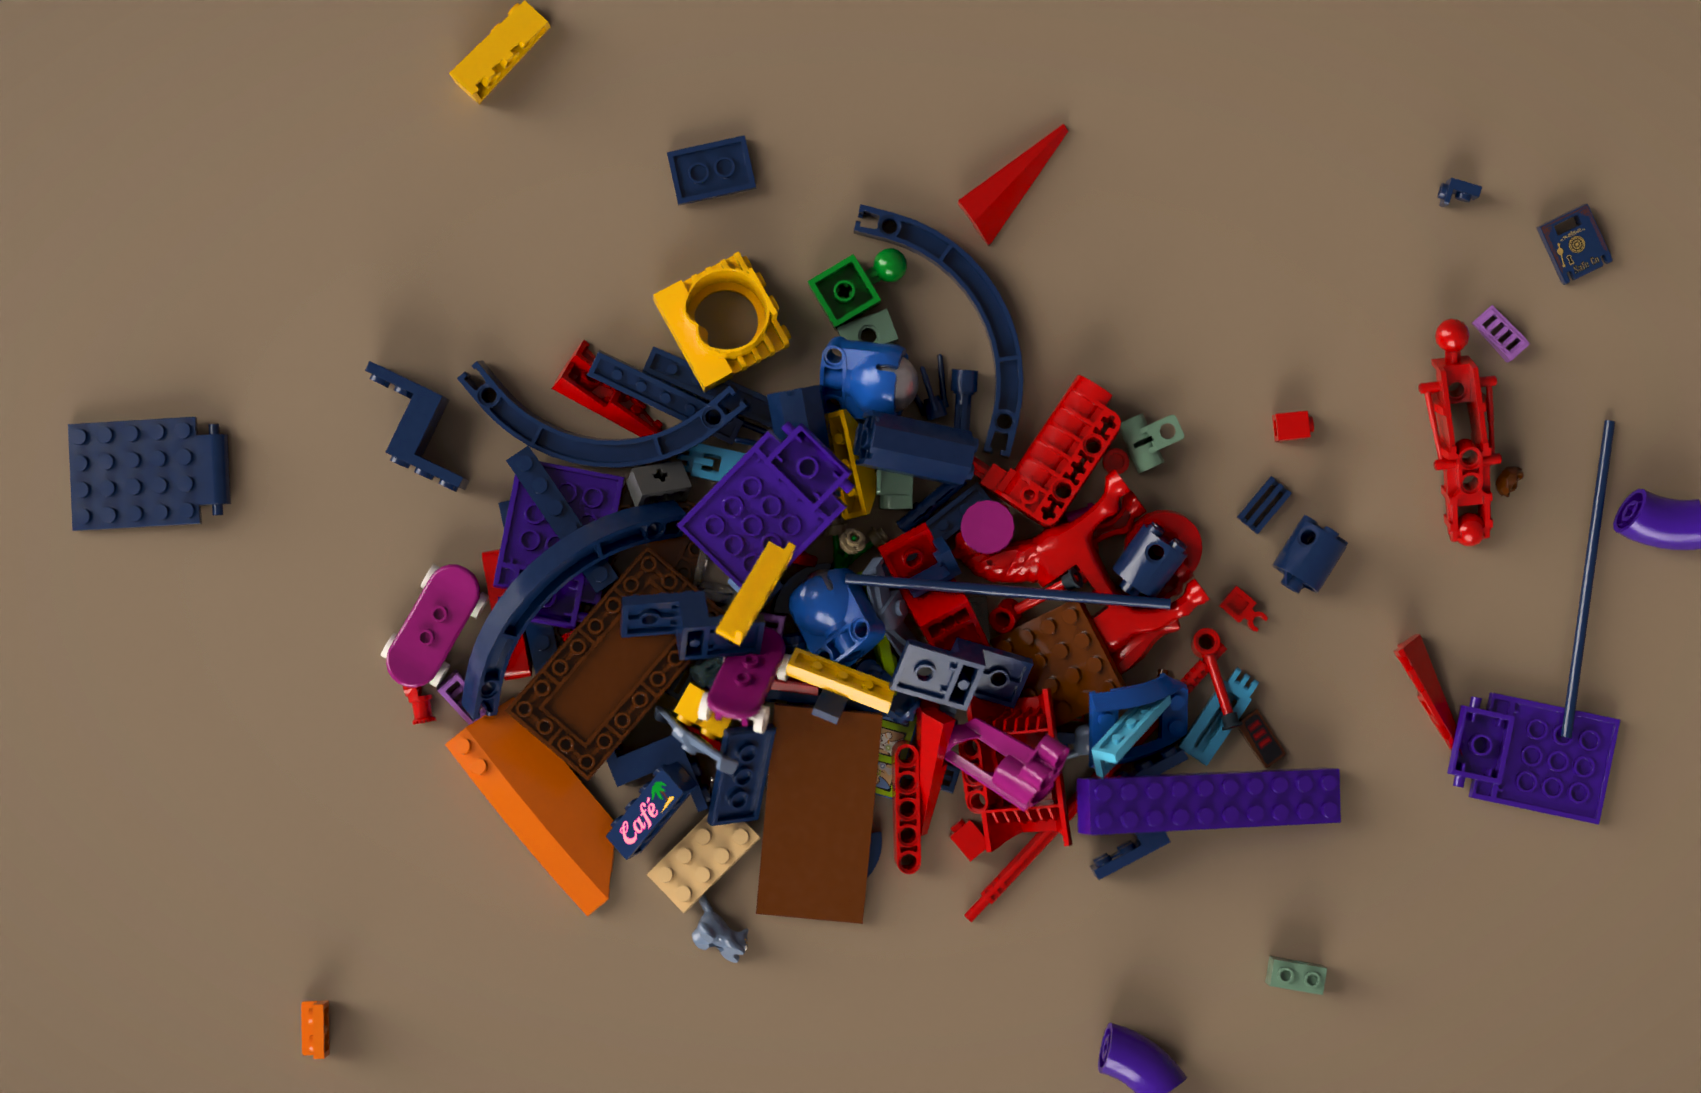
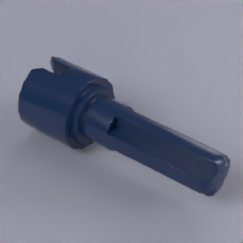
[951,369,978,431]

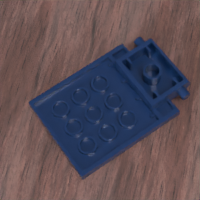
[68,417,231,531]

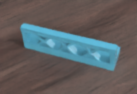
[1091,696,1171,778]

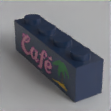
[606,762,698,860]

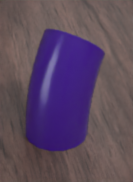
[1613,489,1701,550]
[1098,1022,1187,1093]

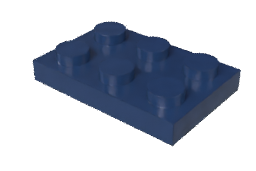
[667,135,757,206]

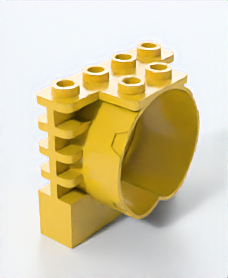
[653,251,791,393]

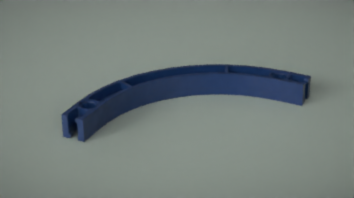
[854,204,1023,458]
[457,360,750,468]
[461,500,687,720]

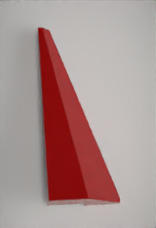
[958,124,1068,246]
[551,340,663,437]
[1393,634,1463,756]
[916,698,956,836]

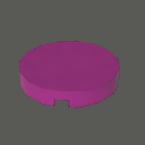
[960,500,1015,555]

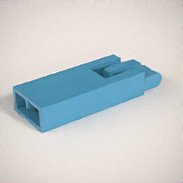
[677,444,746,482]
[1178,667,1259,766]

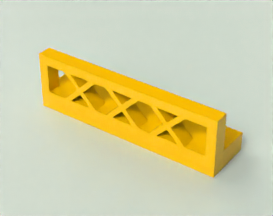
[716,541,796,646]
[786,647,896,714]

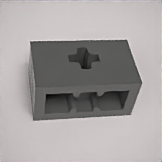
[626,460,692,507]

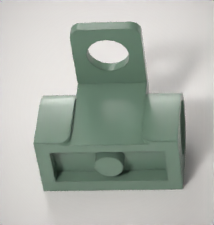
[1119,413,1184,474]
[876,469,913,510]

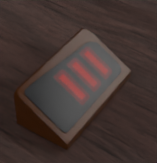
[1237,709,1286,769]

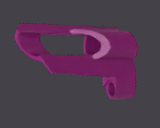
[944,718,1069,812]

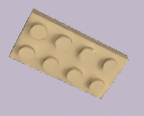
[647,814,761,913]

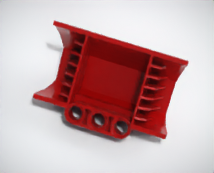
[959,688,1073,852]

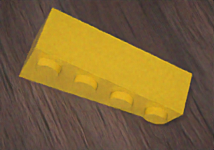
[449,0,551,104]

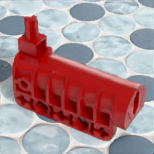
[973,375,1121,528]

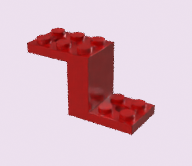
[878,523,990,651]

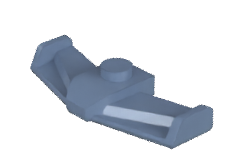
[862,557,922,657]
[654,706,739,774]

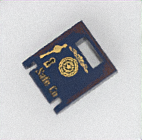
[1536,204,1613,285]

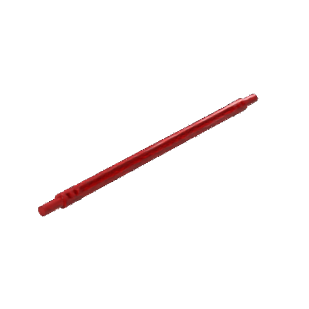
[964,642,1227,923]

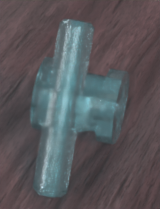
[690,657,723,689]

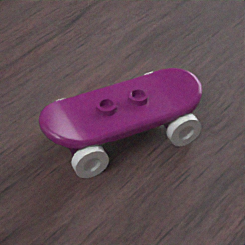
[381,564,489,688]
[698,627,792,734]

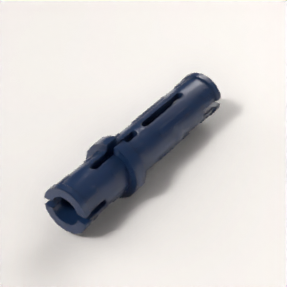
[895,480,967,533]

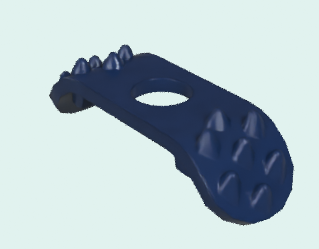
[855,658,922,719]

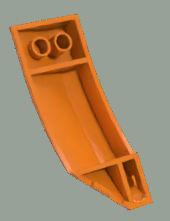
[445,697,615,916]

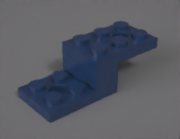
[620,591,765,660]
[889,637,1033,711]

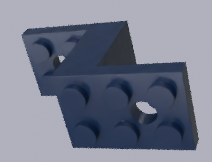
[365,361,470,492]
[606,735,712,812]
[1089,746,1188,880]

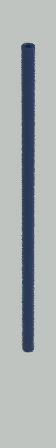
[1561,420,1615,738]
[845,573,1171,610]

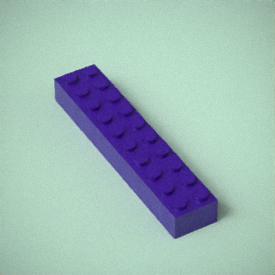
[1077,767,1341,835]

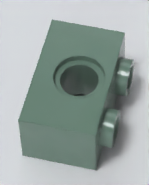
[837,309,898,344]
[1265,956,1327,995]

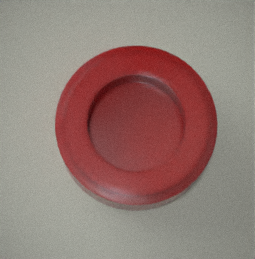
[1102,448,1130,475]

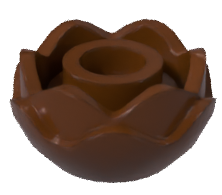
[1495,466,1524,497]

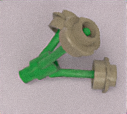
[824,518,890,570]

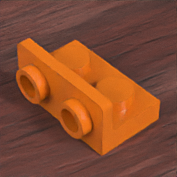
[301,1000,330,1059]

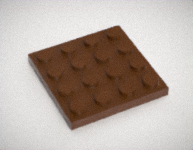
[989,602,1127,727]

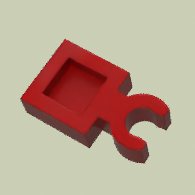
[1218,585,1268,632]

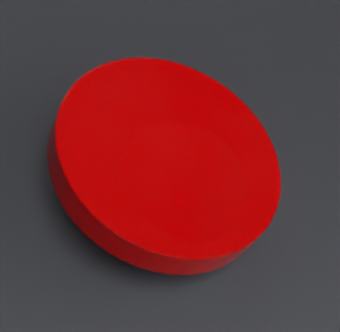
[1124,510,1202,573]

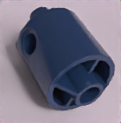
[1272,515,1348,594]
[1112,521,1188,598]

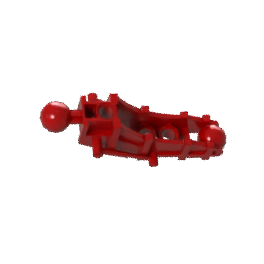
[1418,318,1502,547]

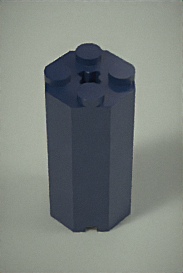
[767,385,842,497]
[853,410,979,485]

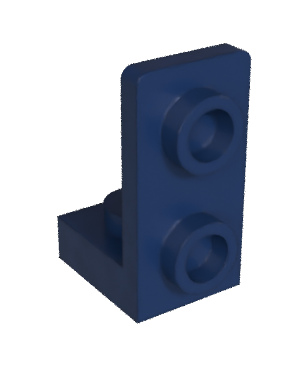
[908,536,962,598]

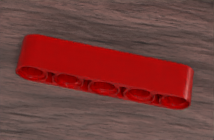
[482,549,532,681]
[891,740,921,874]

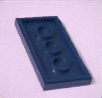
[707,723,776,826]

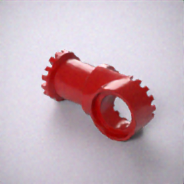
[403,686,437,725]

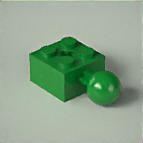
[807,248,907,330]

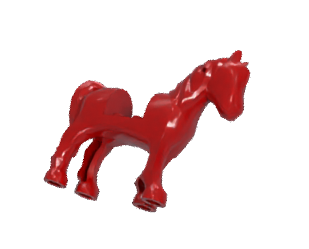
[951,469,1210,675]

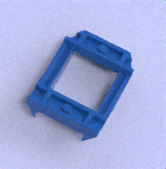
[1089,673,1188,768]

